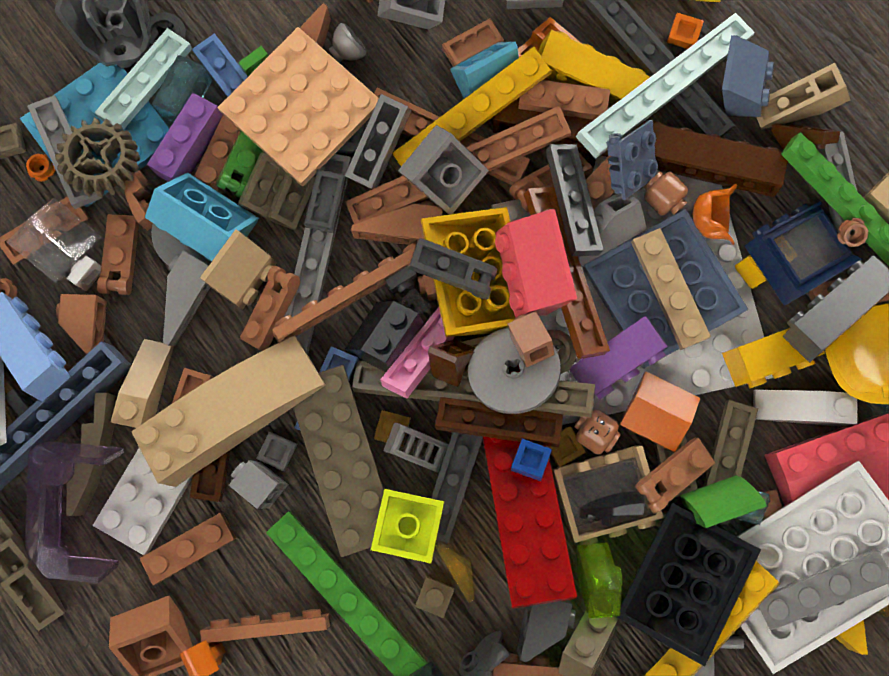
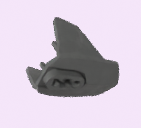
[55,0,150,68]

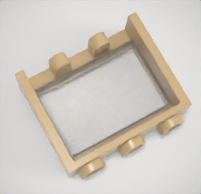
[552,445,664,546]

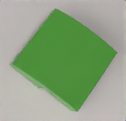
[680,475,767,528]

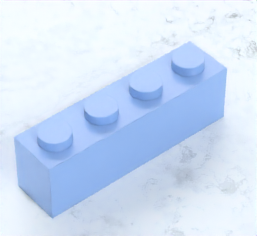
[0,292,71,402]

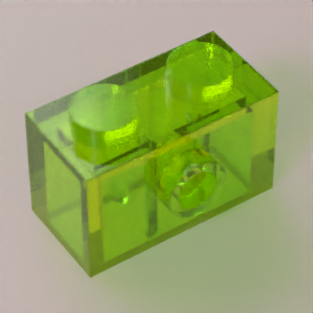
[577,543,622,619]

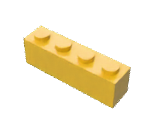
[538,30,650,107]

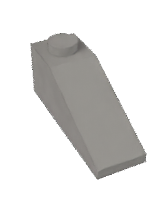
[163,251,210,346]

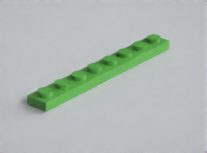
[266,511,428,676]

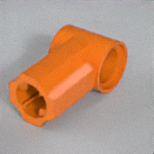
[180,640,226,676]

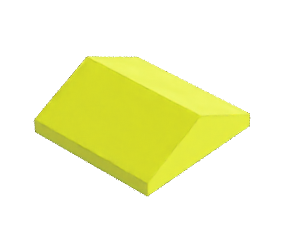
[371,489,444,564]

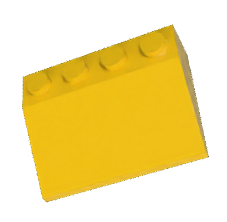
[421,207,515,337]

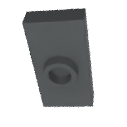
[304,169,347,233]

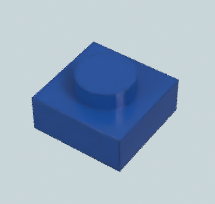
[511,439,552,481]

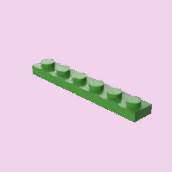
[781,132,889,266]

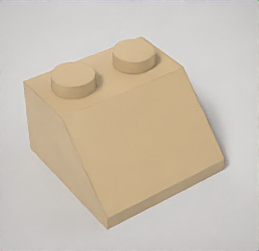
[200,229,276,310]

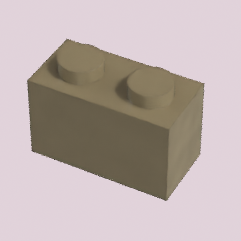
[558,604,618,676]

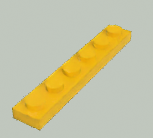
[392,47,552,166]
[645,561,781,676]

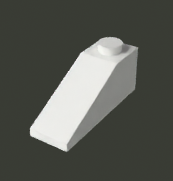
[753,390,857,427]

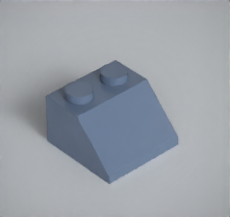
[722,35,774,117]

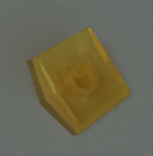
[435,541,474,603]

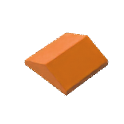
[619,371,700,452]

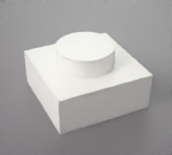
[67,256,101,291]

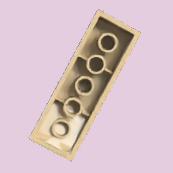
[131,335,326,487]

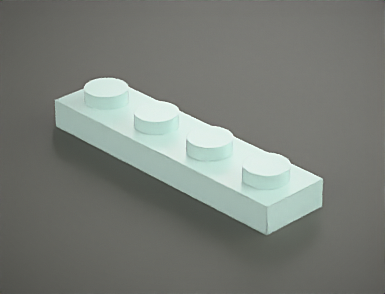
[95,28,192,130]

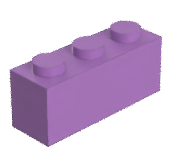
[147,93,223,182]
[570,316,668,400]

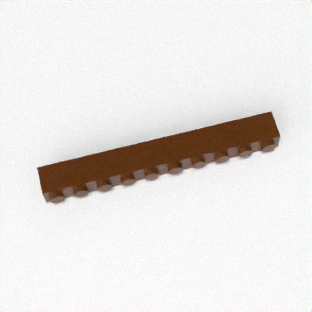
[493,97,788,197]

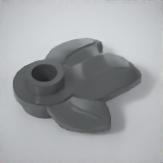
[459,631,510,676]

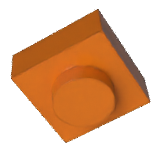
[666,13,704,49]

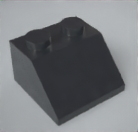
[345,301,424,372]

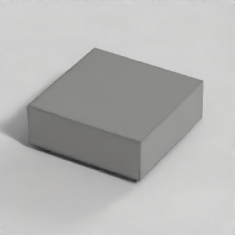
[256,432,298,471]

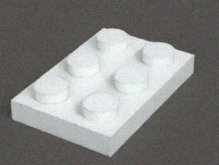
[93,448,193,555]

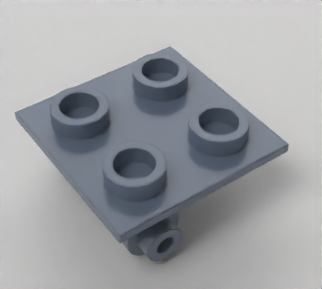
[606,120,658,200]

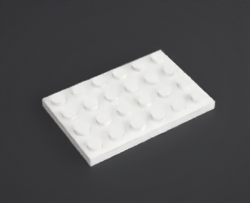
[737,461,889,674]

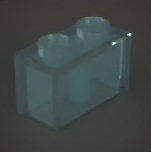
[152,55,212,122]

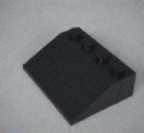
[615,503,761,667]

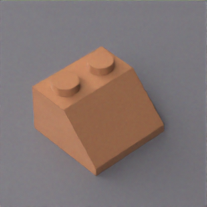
[109,595,193,676]

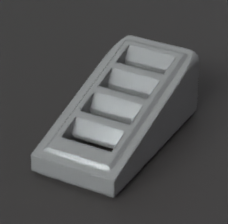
[383,423,448,473]

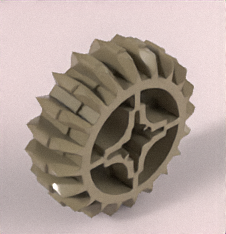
[55,117,140,198]

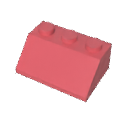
[495,209,577,318]

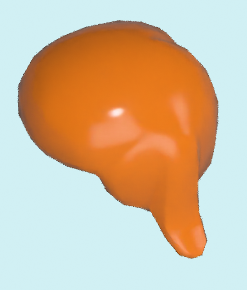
[692,184,737,245]

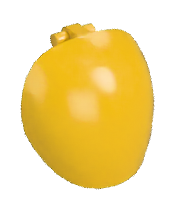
[825,303,889,404]

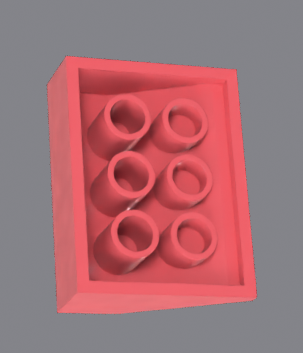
[764,413,889,506]

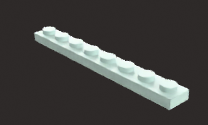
[576,13,755,159]

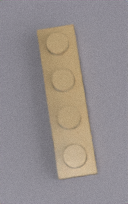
[631,228,711,350]

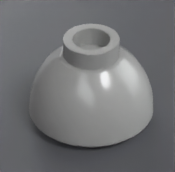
[329,23,367,62]

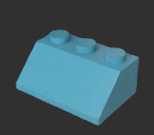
[145,172,259,262]

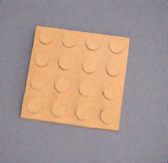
[217,27,379,187]

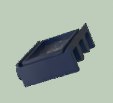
[745,201,863,306]

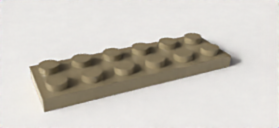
[293,365,384,557]

